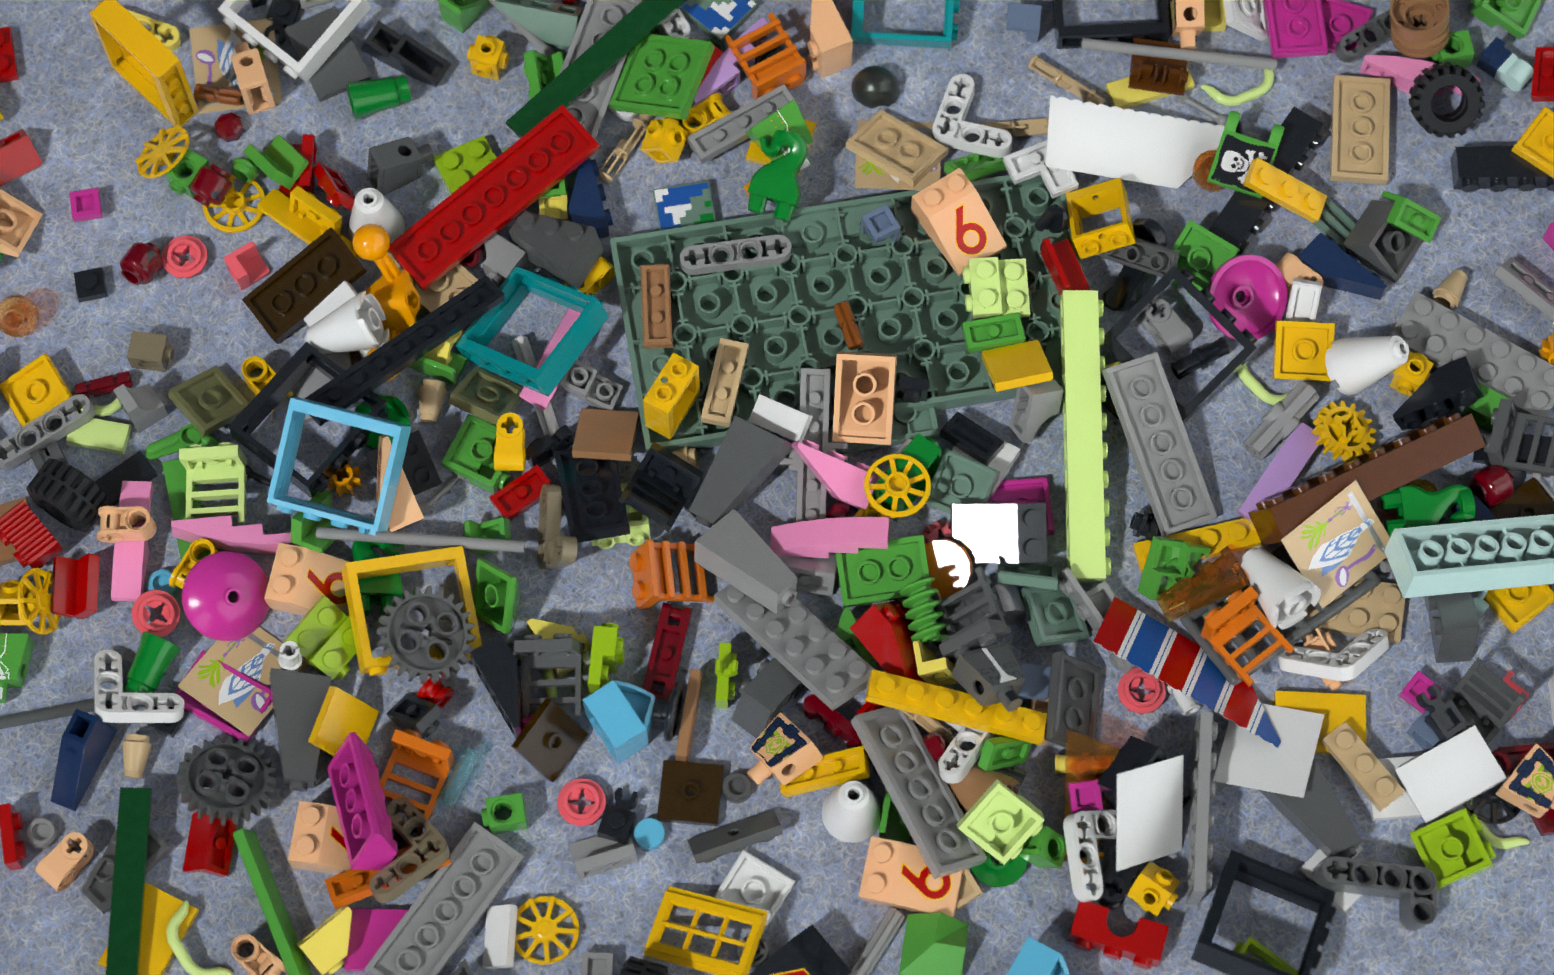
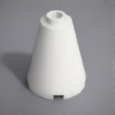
[348,188,405,243]
[305,291,390,355]
[1325,336,1409,395]
[1241,548,1321,629]
[822,781,882,843]

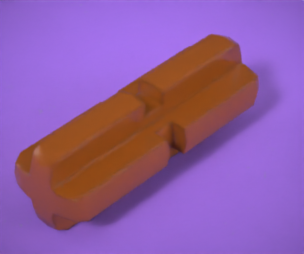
[194,83,243,106]
[834,301,863,350]

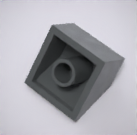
[1343,200,1423,283]

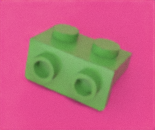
[523,50,565,100]

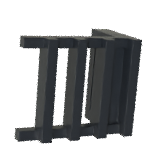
[618,442,704,532]

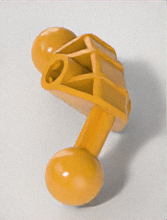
[353,224,421,383]

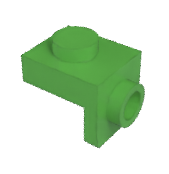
[463,517,511,555]

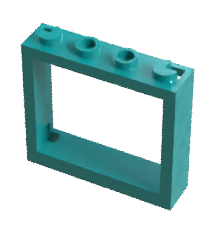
[851,0,959,49]
[455,266,609,396]

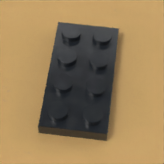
[554,448,630,543]

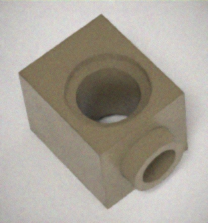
[127,331,174,372]

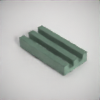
[1311,197,1356,253]

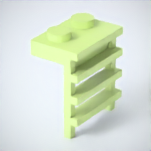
[179,442,247,524]

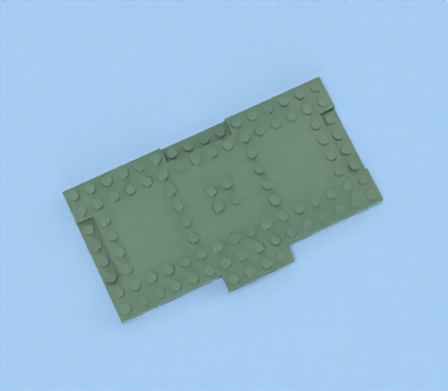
[610,175,1105,454]

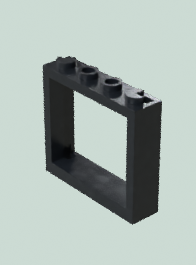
[1052,0,1170,49]
[1104,266,1259,423]
[228,342,389,498]
[1191,850,1336,975]

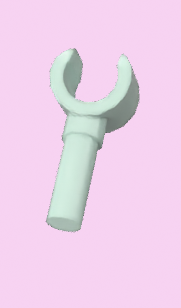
[1473,590,1490,617]

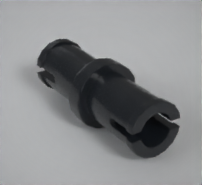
[1170,337,1230,380]

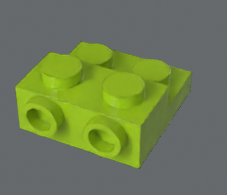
[433,136,497,195]
[283,596,372,681]
[588,623,625,695]
[1409,808,1496,890]

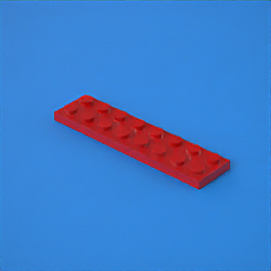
[388,104,600,292]

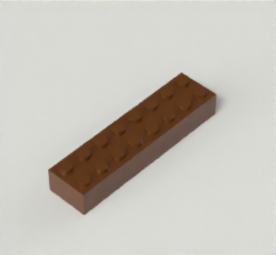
[1248,412,1486,545]

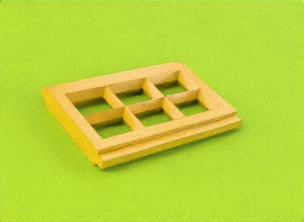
[643,886,768,975]

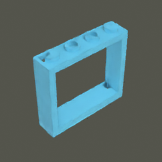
[266,398,412,536]

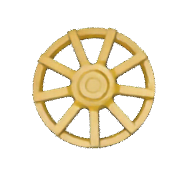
[135,124,190,179]
[202,174,265,234]
[864,454,931,518]
[18,568,60,635]
[515,896,579,965]

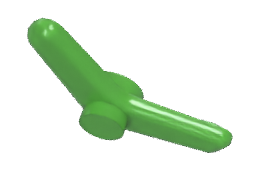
[145,424,221,460]

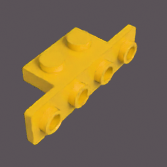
[257,186,359,258]

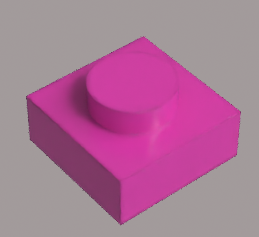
[69,188,103,222]
[1399,671,1443,714]
[1067,778,1103,814]

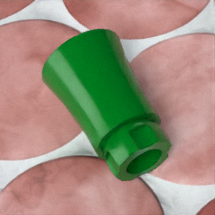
[346,76,411,120]
[123,632,181,693]

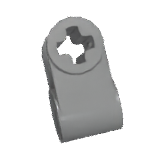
[1141,298,1193,356]

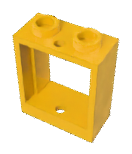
[1066,177,1136,259]
[643,352,700,440]

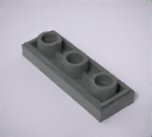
[1097,237,1180,277]
[687,810,783,864]

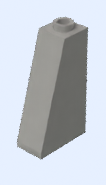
[694,509,797,614]

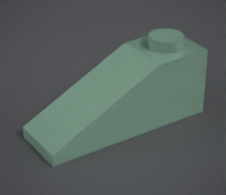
[495,0,583,49]

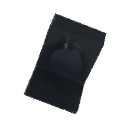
[386,694,443,740]

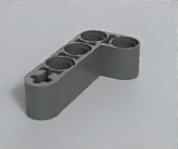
[1312,856,1437,931]

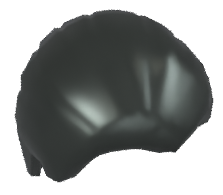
[851,65,900,109]

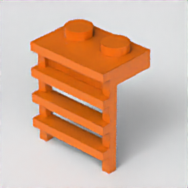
[724,12,806,100]
[629,540,714,610]
[1201,586,1295,686]
[379,729,455,821]

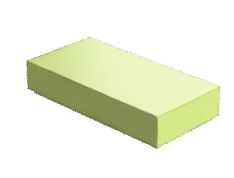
[66,418,132,455]

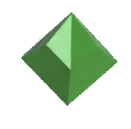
[473,558,521,634]
[899,912,969,975]

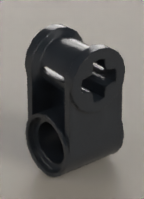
[1097,847,1140,910]

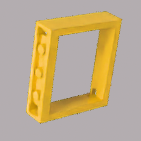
[89,0,199,127]
[341,546,482,676]

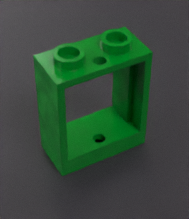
[874,433,942,522]

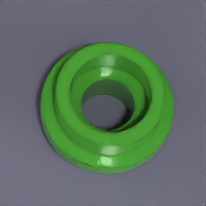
[231,157,259,183]

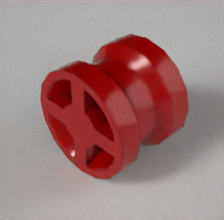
[417,677,455,710]

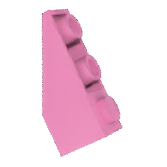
[791,439,879,509]

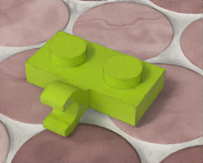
[715,642,738,709]

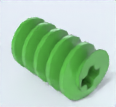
[900,577,949,644]

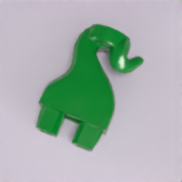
[747,130,808,222]
[1380,485,1476,537]
[346,541,405,616]

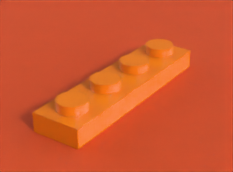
[324,846,451,910]

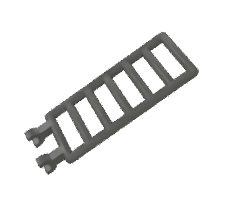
[1180,545,1388,685]

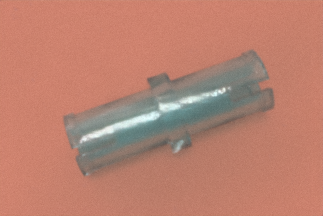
[437,746,482,809]

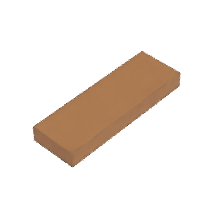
[640,264,673,349]
[675,669,703,762]

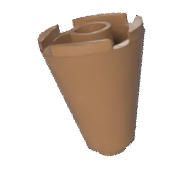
[936,757,1019,813]

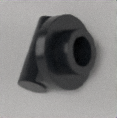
[1034,204,1068,233]
[1130,508,1158,541]

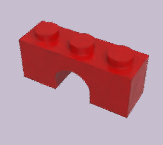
[1067,901,1169,969]

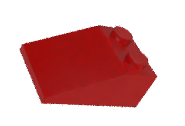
[850,600,927,683]

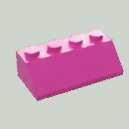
[327,732,398,870]

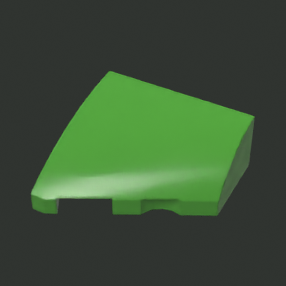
[1137,536,1211,602]

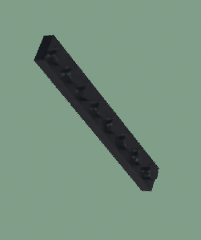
[304,275,505,426]

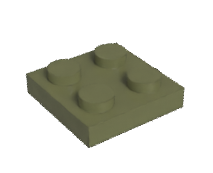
[168,366,249,437]
[448,366,524,426]

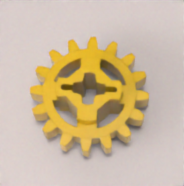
[1312,400,1376,462]

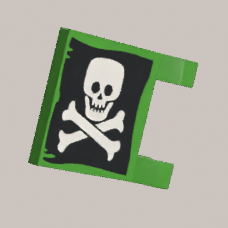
[1207,111,1285,198]

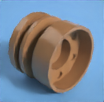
[1390,0,1450,58]

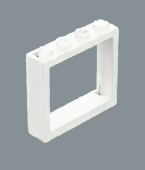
[218,0,372,83]

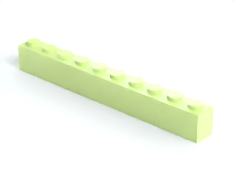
[1060,290,1111,584]

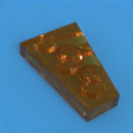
[1156,546,1250,623]
[1063,728,1120,828]

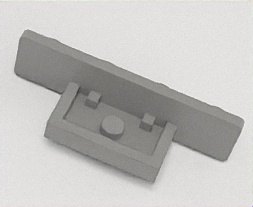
[1058,567,1135,674]

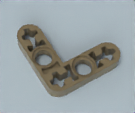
[537,484,578,570]
[369,798,450,903]

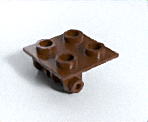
[1128,38,1189,96]

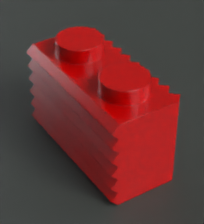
[0,500,63,569]

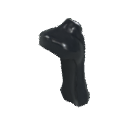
[1102,218,1167,311]

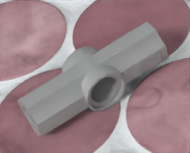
[1242,381,1320,461]

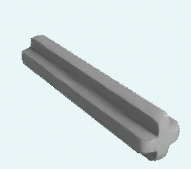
[850,907,905,975]

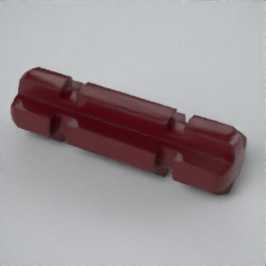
[74,372,133,398]

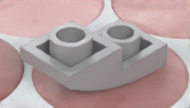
[559,361,623,410]

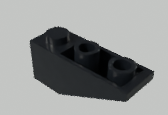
[1392,356,1484,431]

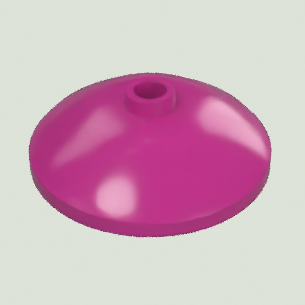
[1208,254,1287,340]
[182,551,269,641]

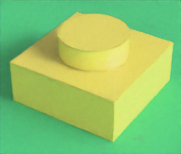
[539,193,568,221]

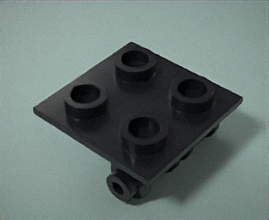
[365,430,442,496]

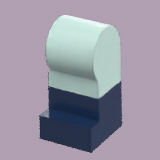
[1476,37,1533,92]

